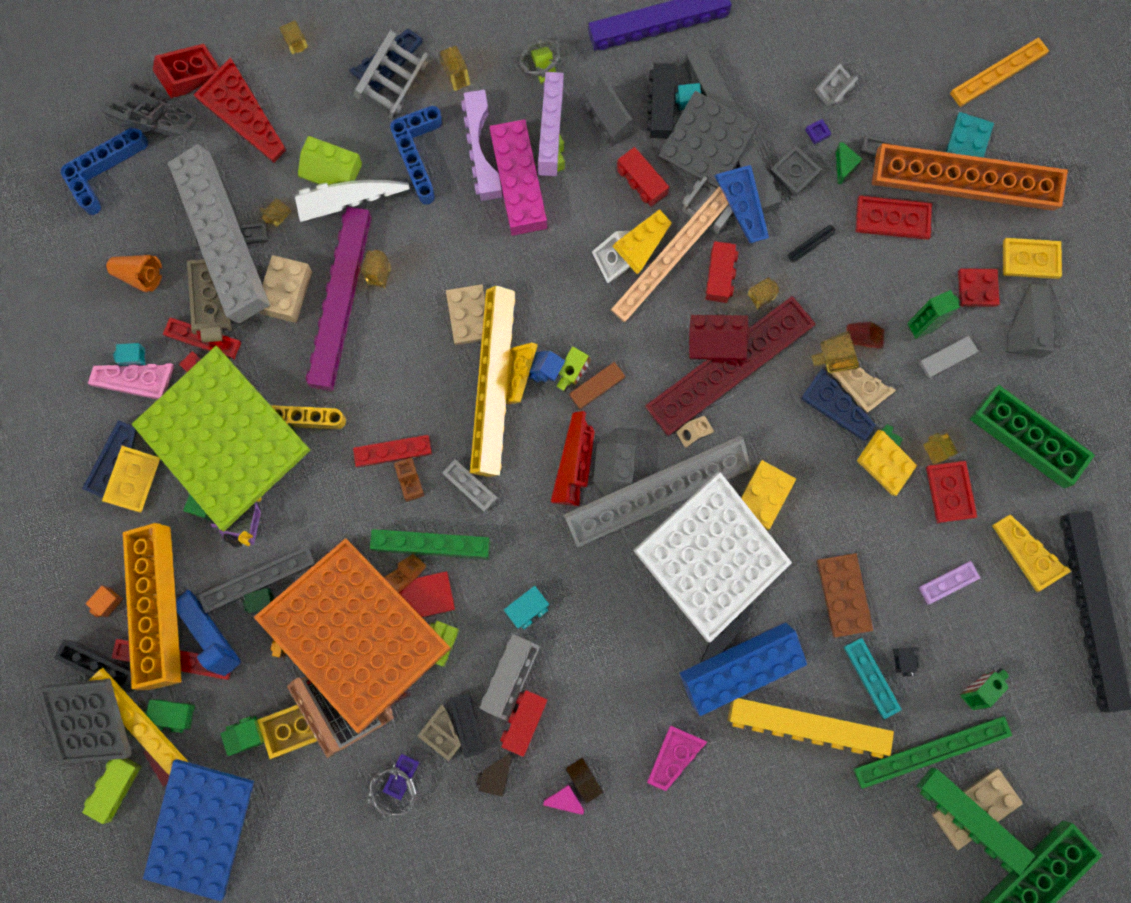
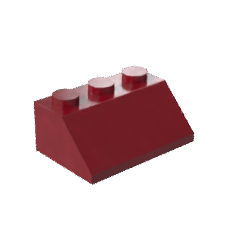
[689,315,749,360]

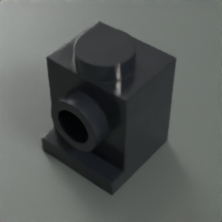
[893,647,919,677]

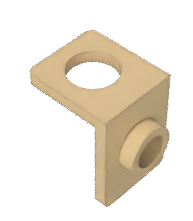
[676,416,714,447]

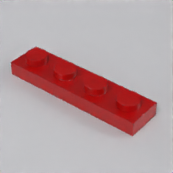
[163,317,241,360]
[353,435,432,468]

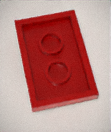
[926,461,977,524]

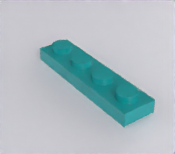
[843,638,902,719]

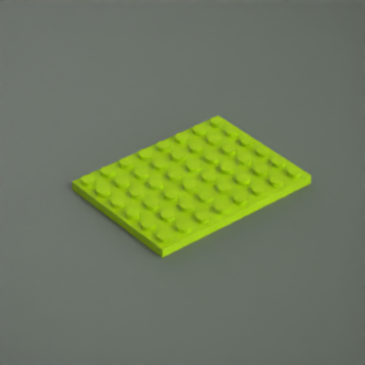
[132,346,311,532]

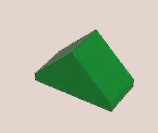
[835,142,862,184]

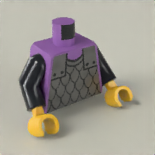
[211,497,262,548]

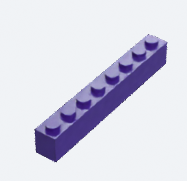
[588,0,731,51]

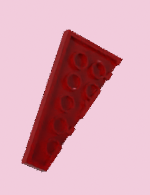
[194,57,286,163]

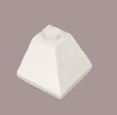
[592,231,630,283]

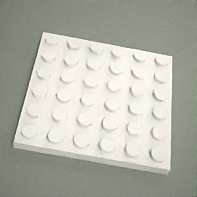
[633,472,792,643]

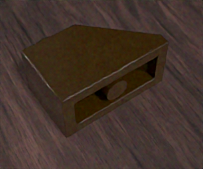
[476,753,513,796]

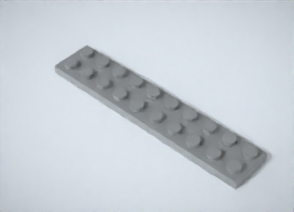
[564,436,751,548]

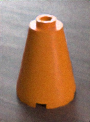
[106,255,162,292]

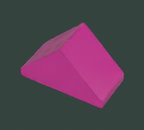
[543,784,584,815]

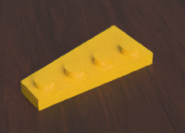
[612,209,672,274]

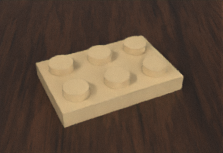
[446,284,485,345]

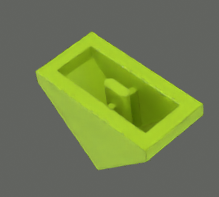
[530,46,556,84]

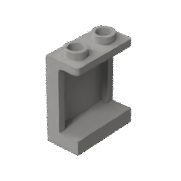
[682,176,734,235]

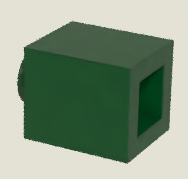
[243,588,274,615]

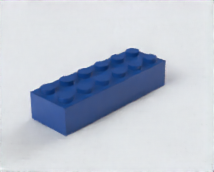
[679,622,808,716]

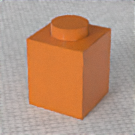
[86,585,123,618]

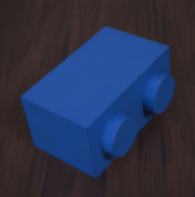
[529,351,565,382]

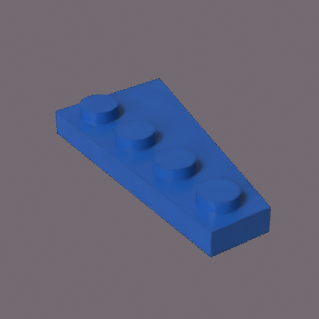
[714,165,769,243]

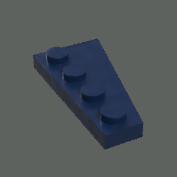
[82,420,137,498]

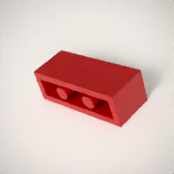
[617,147,669,207]
[705,241,738,303]
[500,690,548,757]

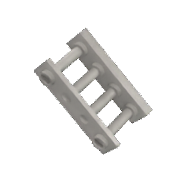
[353,30,428,119]

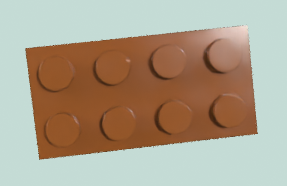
[817,553,874,638]

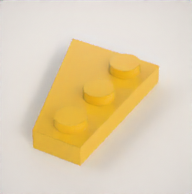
[506,343,538,405]

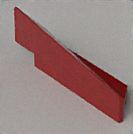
[551,411,595,506]

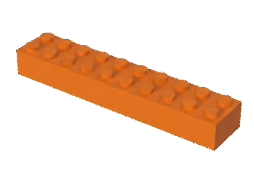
[871,143,1068,211]

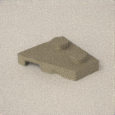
[418,705,461,761]

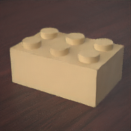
[260,255,313,323]

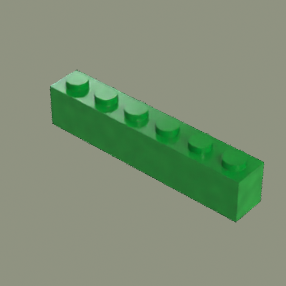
[370,529,491,560]
[916,767,1035,875]

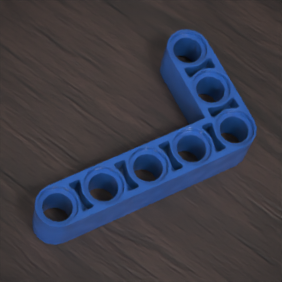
[390,106,442,205]
[61,128,148,215]
[176,590,241,676]

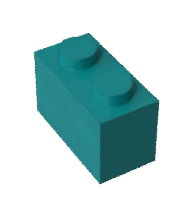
[504,586,550,630]

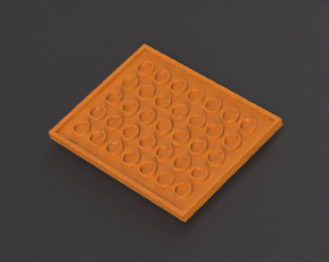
[254,538,451,734]

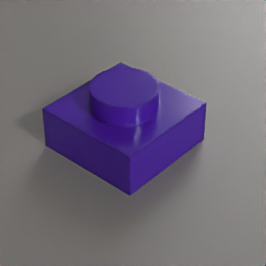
[805,119,832,145]

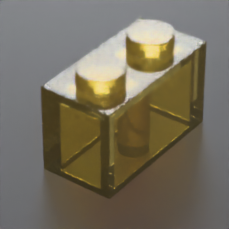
[361,250,391,288]

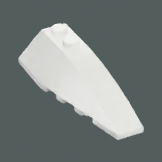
[295,180,410,222]

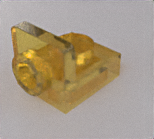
[259,198,291,227]

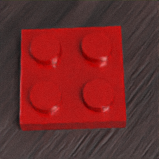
[958,268,1000,307]

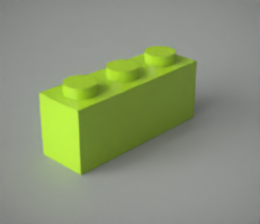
[82,758,142,824]

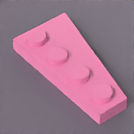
[88,363,174,400]

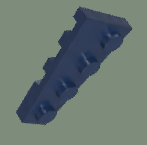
[349,28,423,93]
[801,367,876,441]

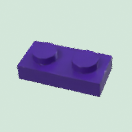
[382,753,420,801]

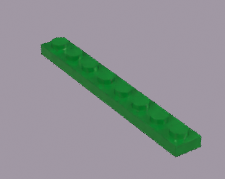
[853,716,1012,789]

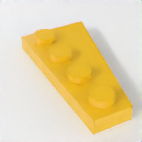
[992,515,1071,592]

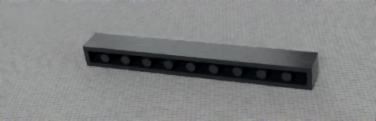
[1060,511,1131,712]

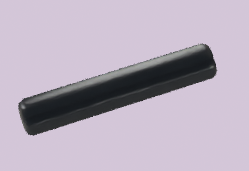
[788,225,836,262]

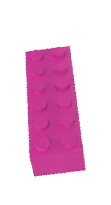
[489,119,547,236]

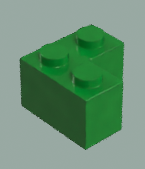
[220,716,264,756]

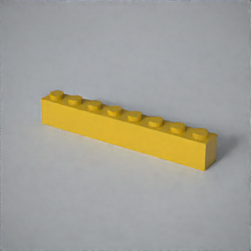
[728,698,894,758]

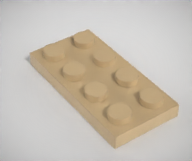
[932,768,1023,850]

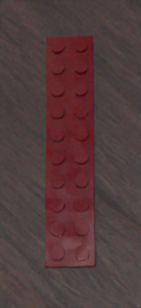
[645,296,816,437]

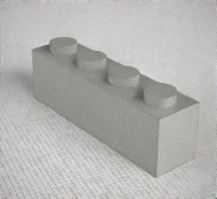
[480,634,540,721]

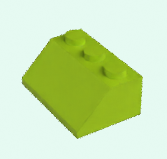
[298,136,362,185]

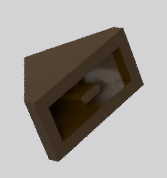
[565,758,604,803]

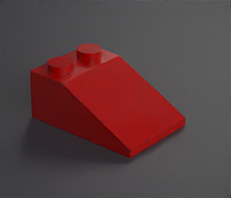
[153,44,220,98]

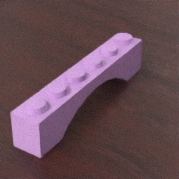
[538,72,564,176]
[461,90,503,201]

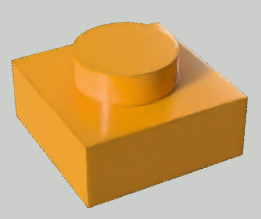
[271,640,285,658]

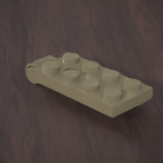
[187,259,232,342]

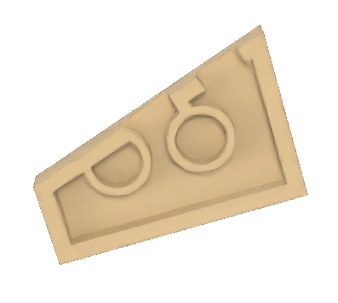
[829,358,896,414]

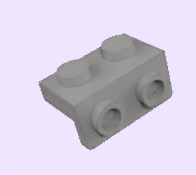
[814,64,858,106]

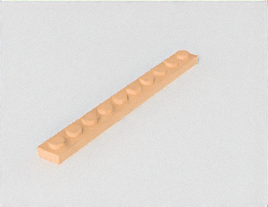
[611,186,729,322]

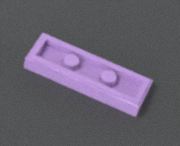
[918,561,980,605]

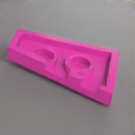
[647,726,707,791]

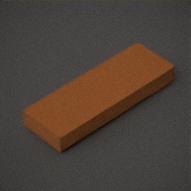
[569,362,626,410]

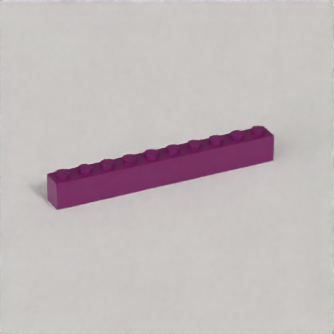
[306,207,372,392]

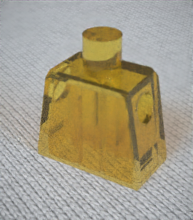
[440,46,471,91]
[811,331,860,373]

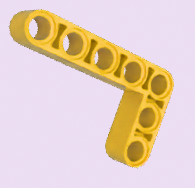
[271,405,346,429]

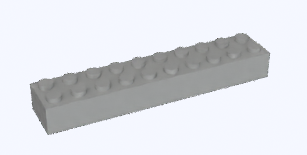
[168,144,270,323]

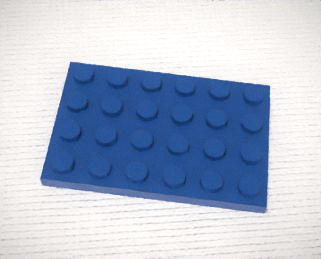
[143,759,254,901]

